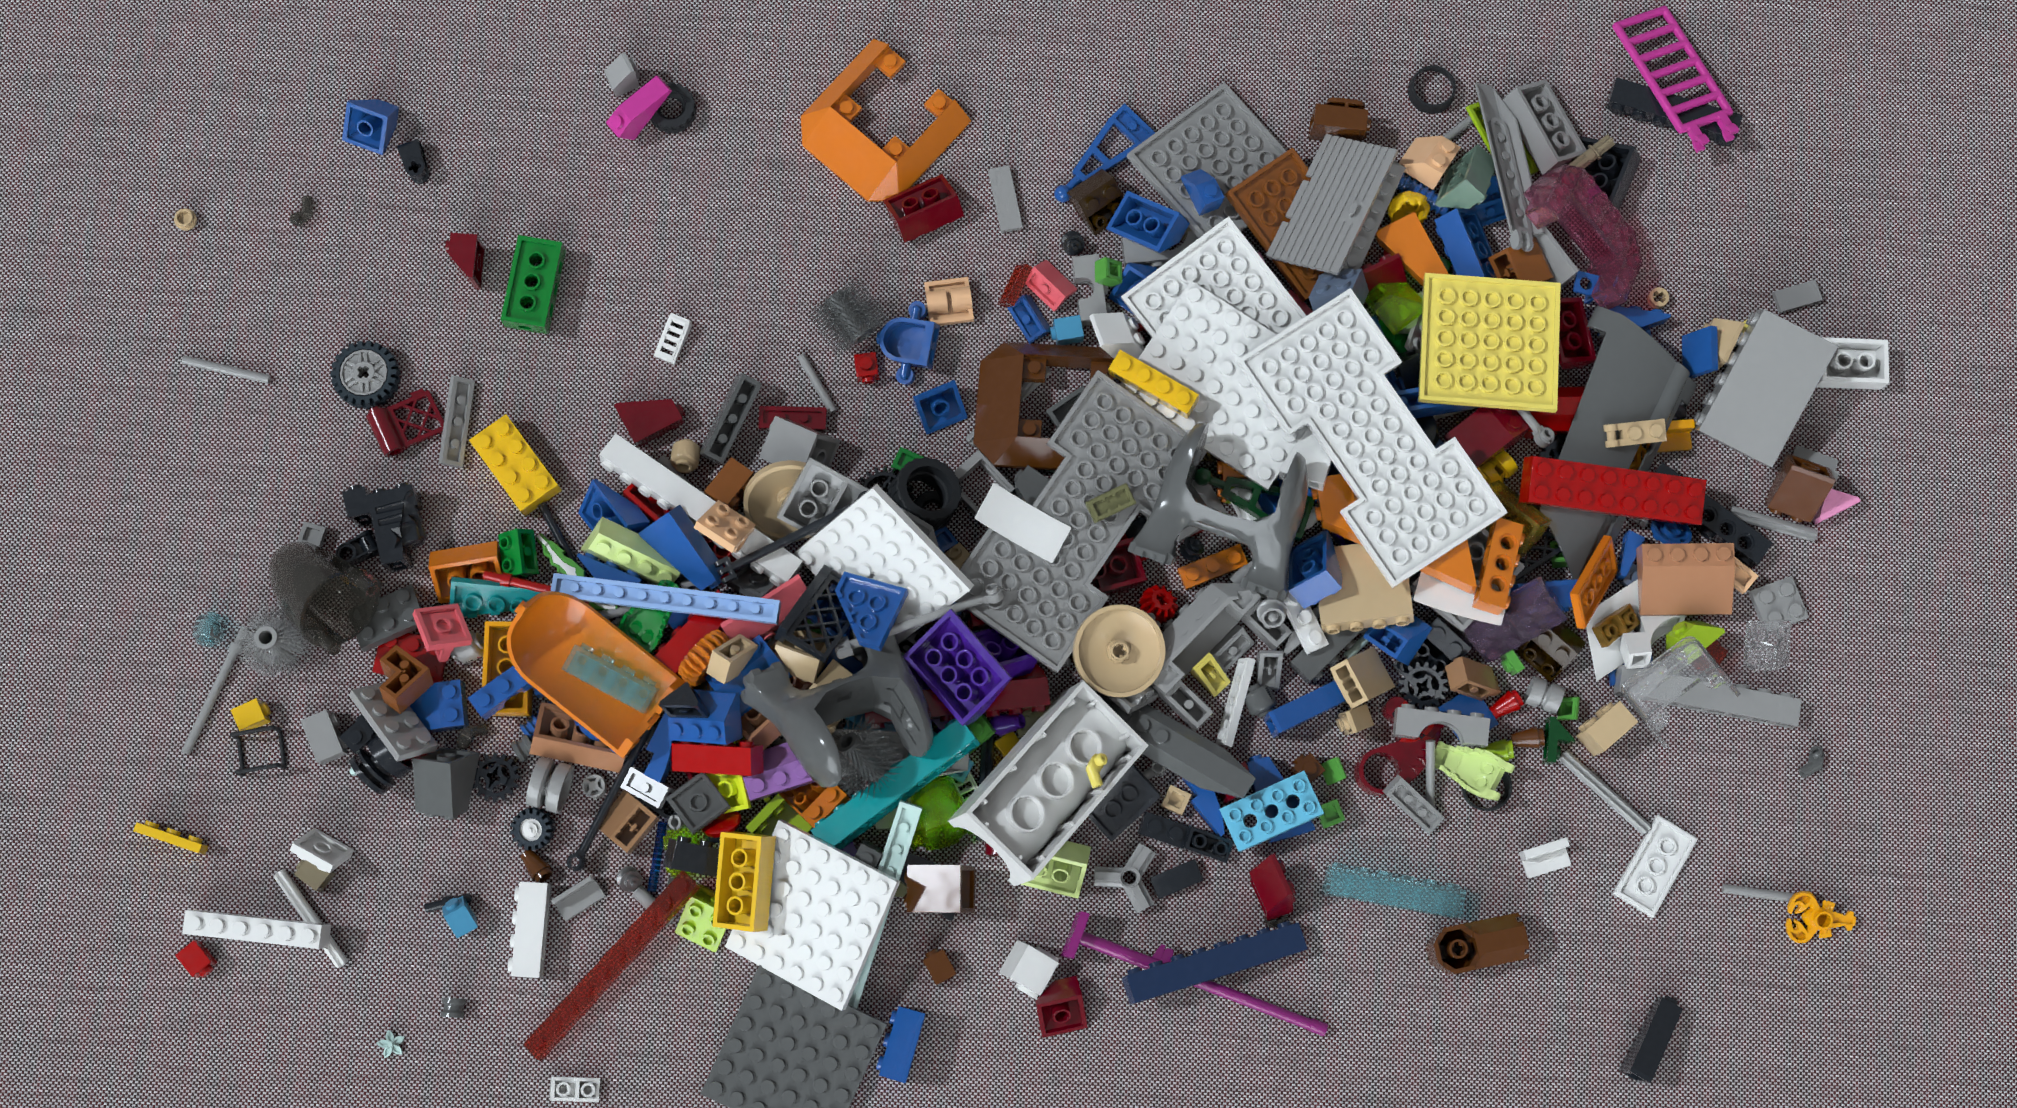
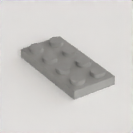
[349,682,438,762]

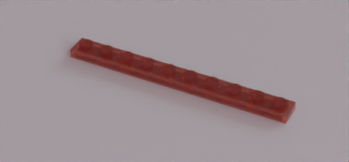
[523,871,701,1061]

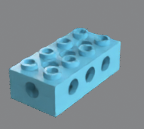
[1219,771,1325,852]

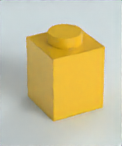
[231,698,271,731]

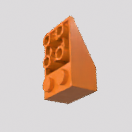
[779,782,851,828]

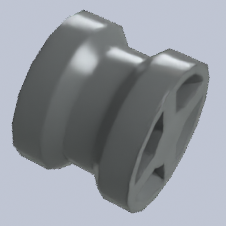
[510,734,532,762]
[440,998,466,1018]

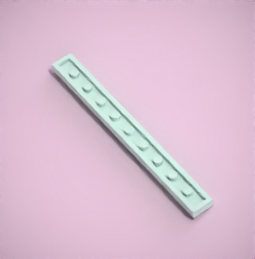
[848,800,923,1009]

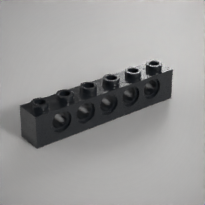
[1653,462,1773,568]

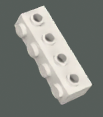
[508,882,551,978]

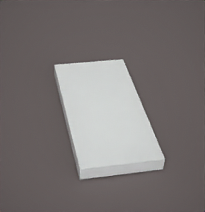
[1612,815,1698,918]

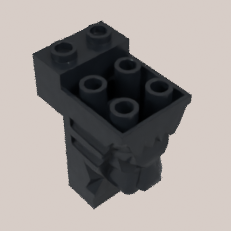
[342,483,428,573]

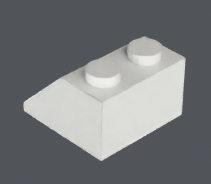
[1089,312,1145,359]

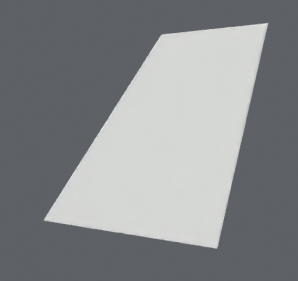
[1586,579,1639,681]

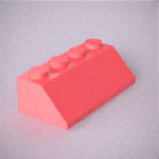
[720,574,807,641]

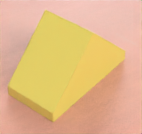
[1190,653,1231,697]

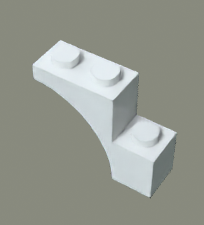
[1620,612,1685,669]

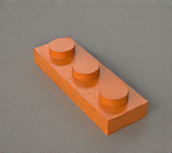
[1177,544,1248,590]

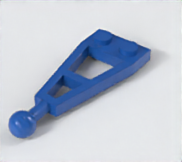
[1054,103,1155,203]

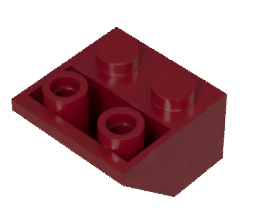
[1360,253,1407,307]
[1249,853,1296,921]

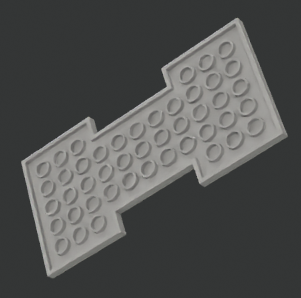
[955,370,1207,673]

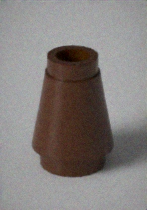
[1510,726,1545,749]
[520,849,553,883]

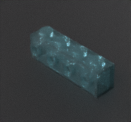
[561,643,659,714]

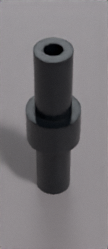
[424,893,473,913]

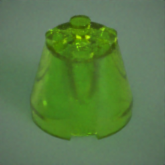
[907,775,974,851]

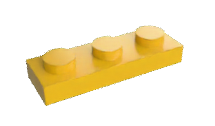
[133,820,209,855]

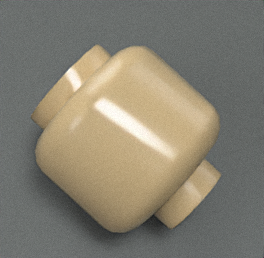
[670,439,700,473]

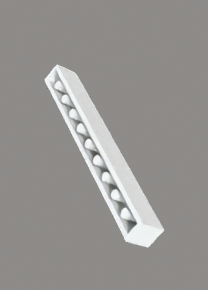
[599,433,803,587]

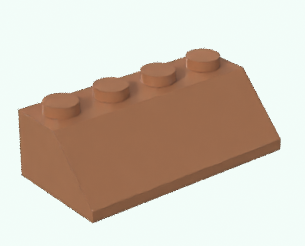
[529,702,625,773]

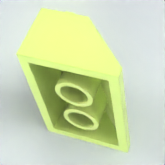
[1021,841,1091,899]

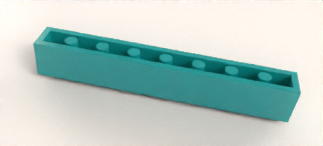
[810,719,980,850]

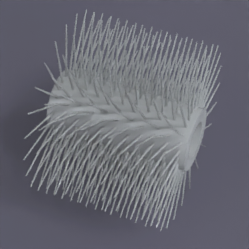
[232,604,315,680]

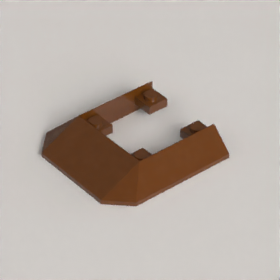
[973,342,1114,470]

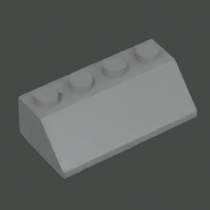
[1503,79,1586,175]

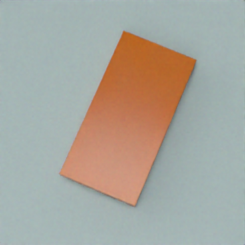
[1570,535,1618,629]

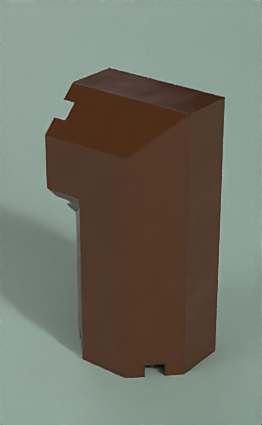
[1425,912,1529,975]

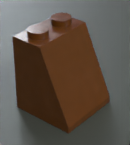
[1765,453,1836,523]

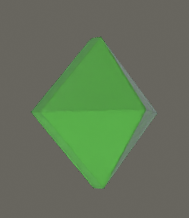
[1557,697,1580,720]

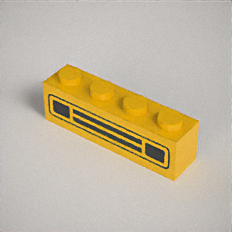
[1108,350,1199,419]

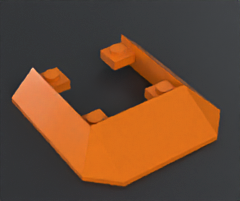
[801,39,971,202]

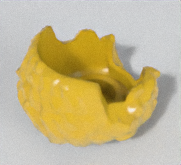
[1387,191,1430,223]

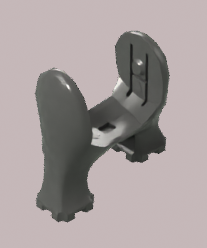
[1128,422,1308,601]
[740,623,933,788]

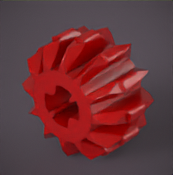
[1139,585,1178,624]

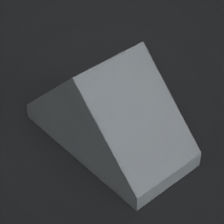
[1256,650,1283,690]

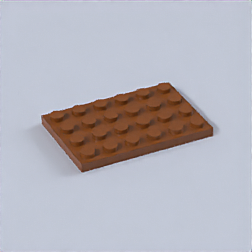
[1224,147,1370,302]

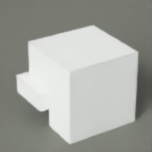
[999,940,1059,999]

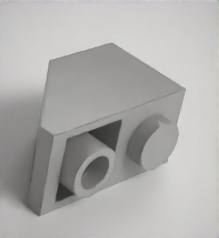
[604,52,641,98]

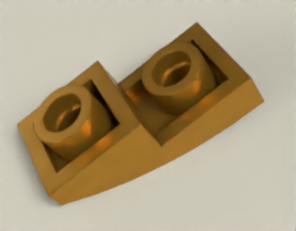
[1592,604,1640,648]

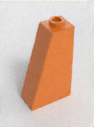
[1375,212,1448,286]

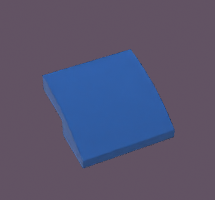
[1463,175,1506,227]

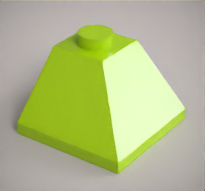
[1666,621,1725,660]

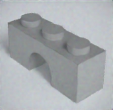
[1071,254,1111,326]

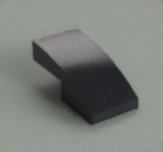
[1150,859,1204,899]

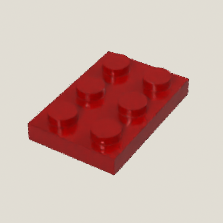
[372,633,447,683]

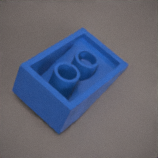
[578,479,650,533]
[1288,529,1342,609]
[410,679,469,733]

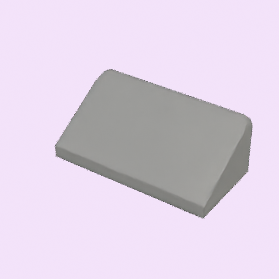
[1209,625,1255,673]

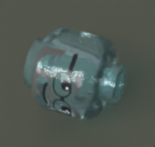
[192,612,226,647]

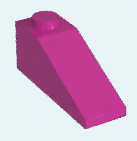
[606,75,672,140]

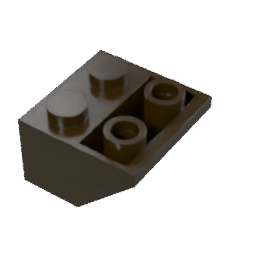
[1067,169,1123,235]
[1516,613,1586,682]

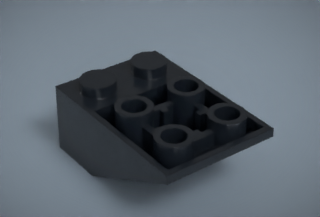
[1392,615,1475,697]

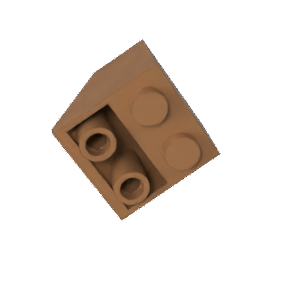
[599,790,660,855]

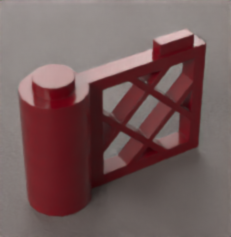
[366,388,444,458]

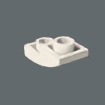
[550,1077,600,1102]

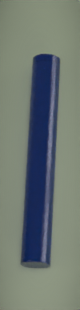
[647,822,667,892]

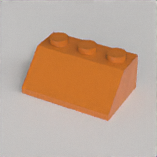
[428,541,503,604]

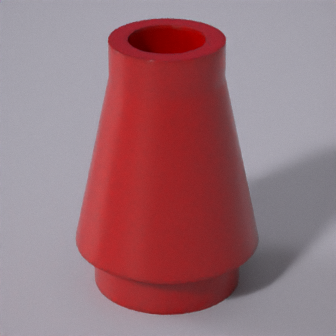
[1489,689,1524,719]

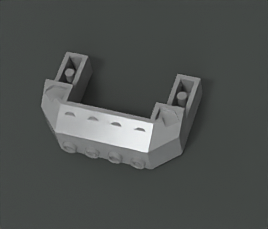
[1150,583,1292,731]

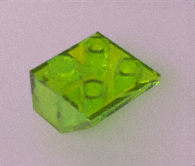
[1365,282,1423,335]

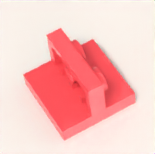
[412,603,473,662]

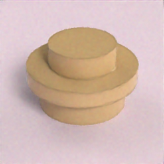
[174,208,197,231]

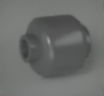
[1244,683,1277,718]

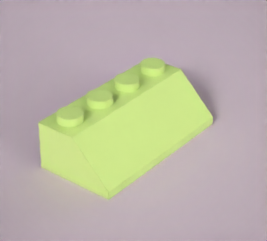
[581,517,680,585]

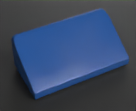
[1007,294,1050,344]

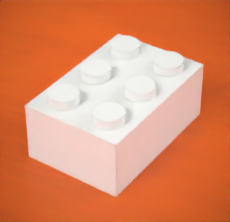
[1817,337,1889,390]

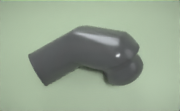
[1798,746,1824,779]

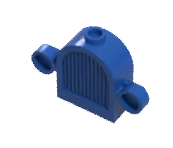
[876,301,940,385]

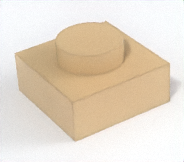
[1161,785,1192,816]

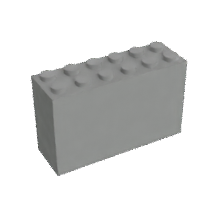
[1693,309,1838,467]

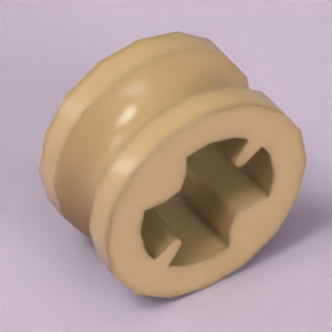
[1647,287,1669,309]

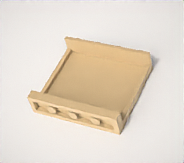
[1318,544,1414,634]

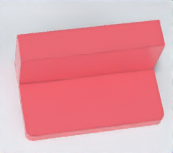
[1023,260,1077,312]

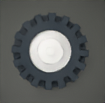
[510,807,556,851]

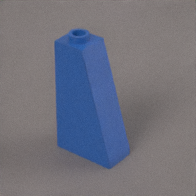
[638,505,724,591]
[1263,681,1346,738]
[1246,754,1316,844]

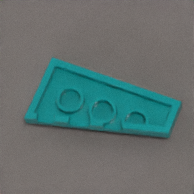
[449,577,540,618]

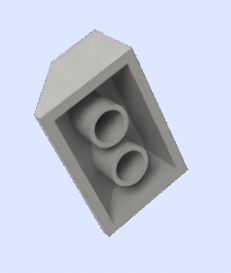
[1509,223,1579,289]

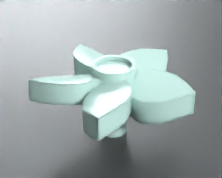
[376,1030,405,1058]

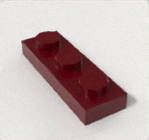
[758,406,827,431]

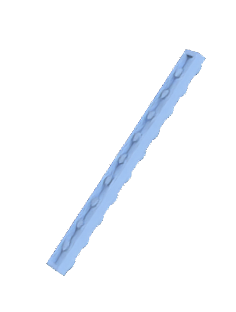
[551,573,781,625]

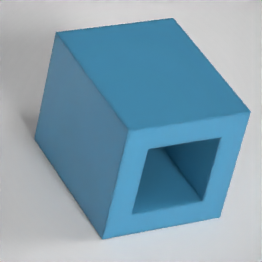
[1050,315,1084,345]
[442,896,478,938]

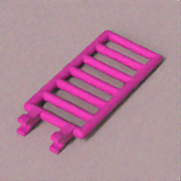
[1612,6,1739,153]

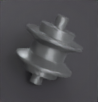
[616,866,642,892]

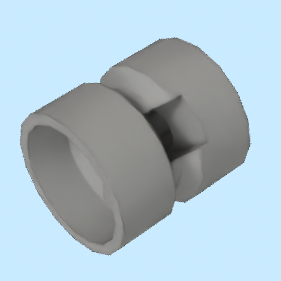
[1524,676,1565,715]

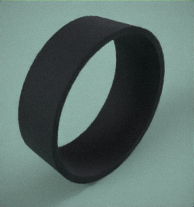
[1408,65,1456,114]
[1461,772,1512,811]

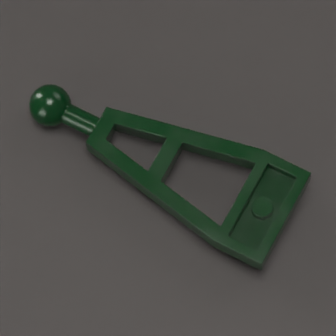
[1194,468,1315,541]

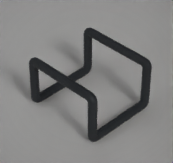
[230,725,287,777]

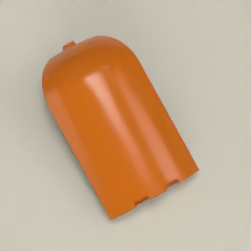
[507,591,685,758]

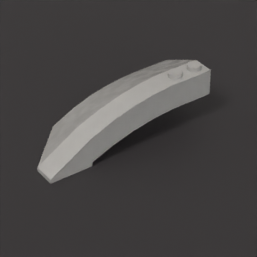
[777,457,939,548]

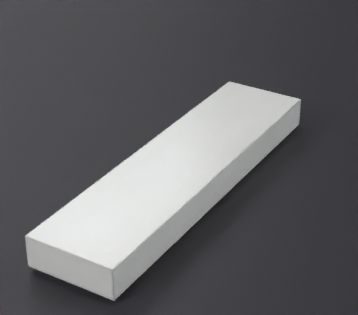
[1215,658,1256,748]

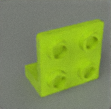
[746,794,812,836]
[675,884,726,952]

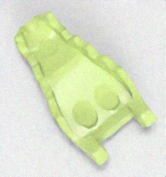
[1435,741,1515,801]

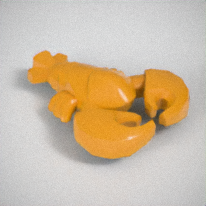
[1785,891,1856,943]

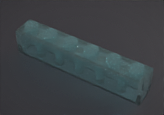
[1322,862,1466,919]

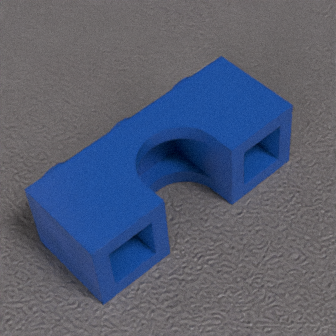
[468,666,533,720]

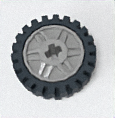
[330,341,401,409]

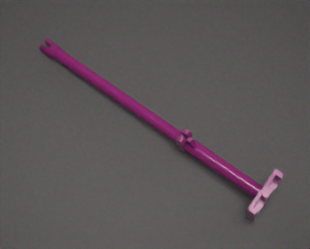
[1061,911,1328,1036]

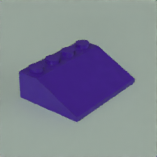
[903,609,1012,726]

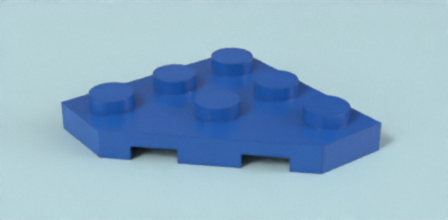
[835,571,909,651]

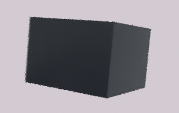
[659,682,710,718]

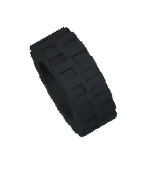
[650,82,696,134]

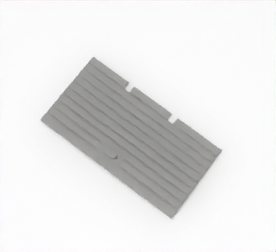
[1265,134,1398,276]

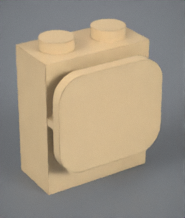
[1330,647,1395,709]

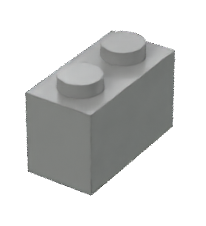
[300,709,348,765]

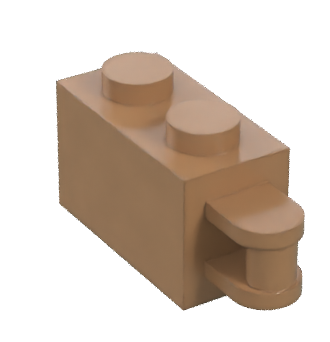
[1445,656,1501,701]

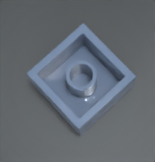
[1309,268,1369,312]

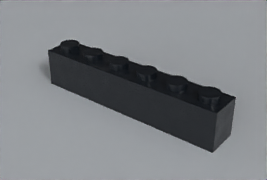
[1605,77,1743,146]

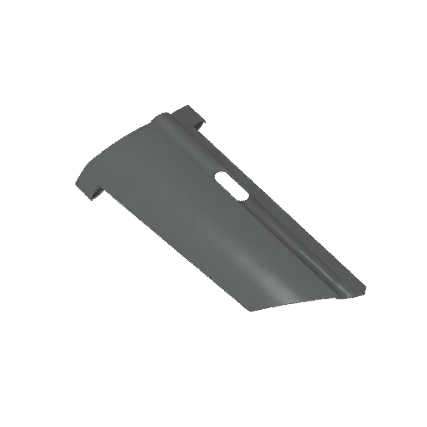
[1540,306,1697,579]

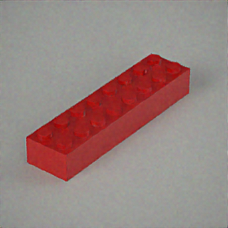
[1519,456,1707,525]

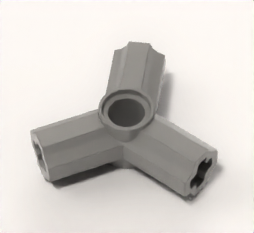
[1094,843,1156,914]

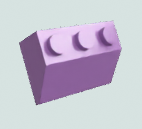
[743,742,815,802]

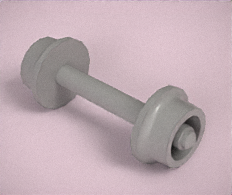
[1257,592,1287,628]

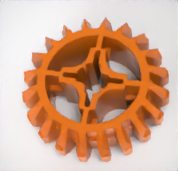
[678,629,730,687]

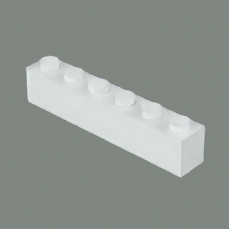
[182,910,331,949]

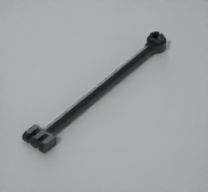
[714,491,867,584]
[567,717,662,872]

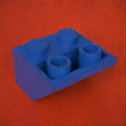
[1363,615,1433,666]

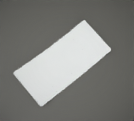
[975,483,1071,563]
[1413,572,1511,626]

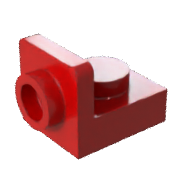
[854,352,880,384]

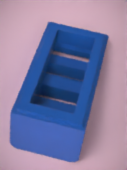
[1616,530,1645,581]

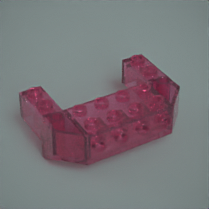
[1523,164,1643,309]

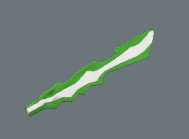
[536,533,618,611]

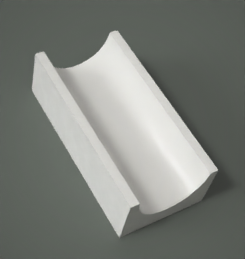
[948,681,1149,886]

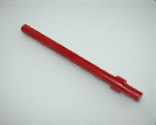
[483,570,589,604]

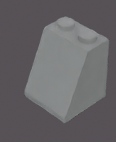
[759,416,841,467]

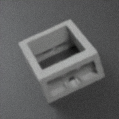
[954,450,1015,516]

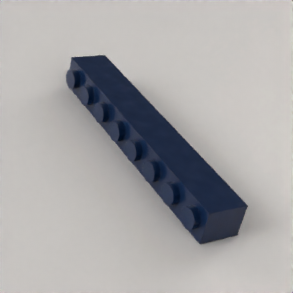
[1121,921,1308,1005]

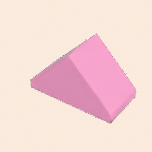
[1813,489,1860,525]

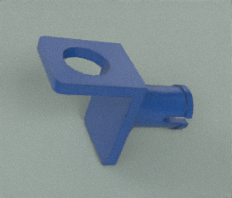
[1573,271,1618,304]

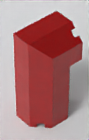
[1516,387,1585,439]

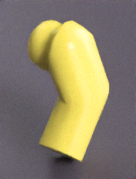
[1086,753,1108,788]

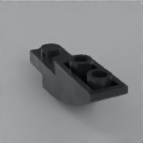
[1137,812,1234,863]

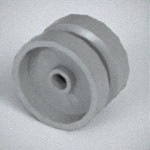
[526,757,574,814]

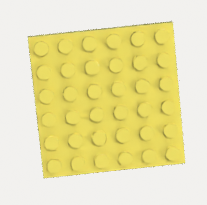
[1418,273,1561,413]

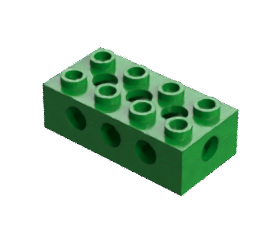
[500,235,566,334]

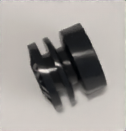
[349,735,413,795]

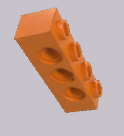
[1472,518,1525,615]

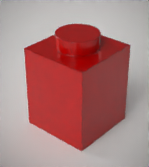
[175,940,217,978]

